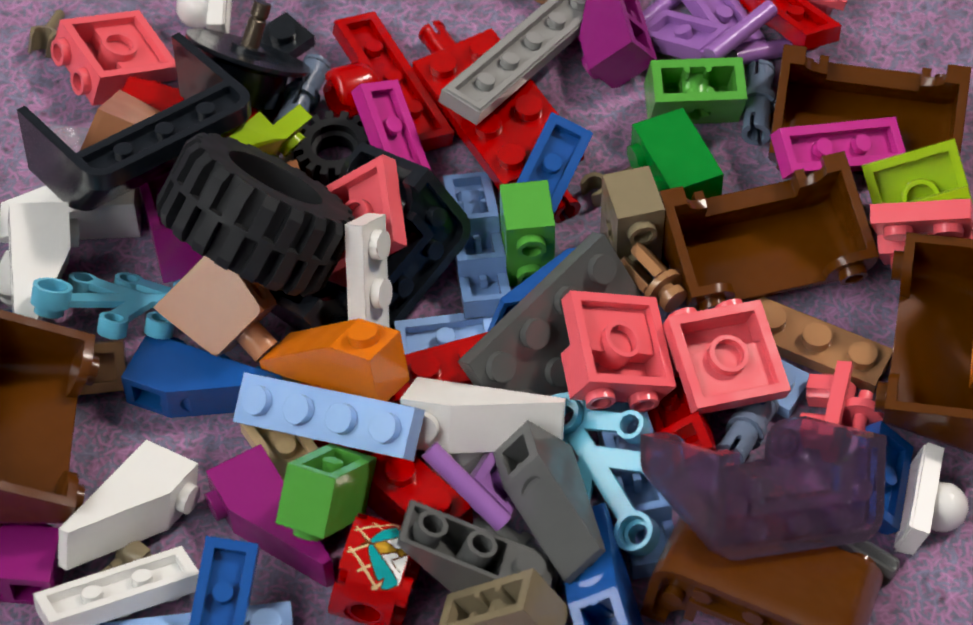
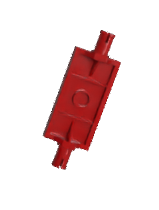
[412,20,584,223]

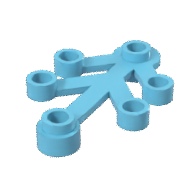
[30,272,180,340]
[552,392,675,556]

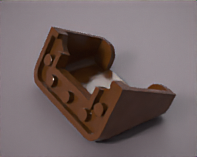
[768,44,972,174]
[659,151,879,311]
[874,232,973,454]
[0,309,100,523]
[640,493,883,625]

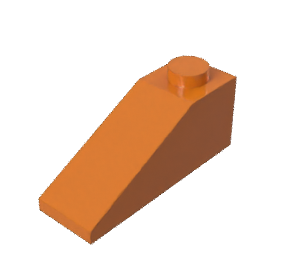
[259,318,410,401]

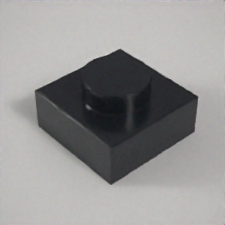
[260,12,315,58]

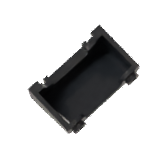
[269,142,471,331]

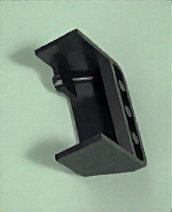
[17,33,252,211]

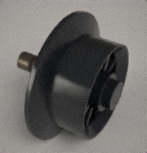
[185,0,310,110]

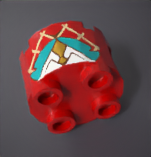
[328,513,421,625]

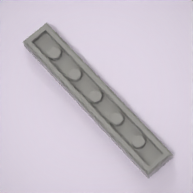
[438,0,586,125]

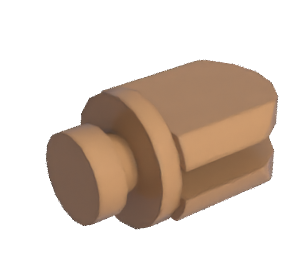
[621,242,687,313]

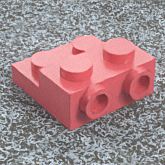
[51,10,177,106]
[326,154,407,287]
[870,199,973,269]
[561,290,677,412]
[663,298,791,415]

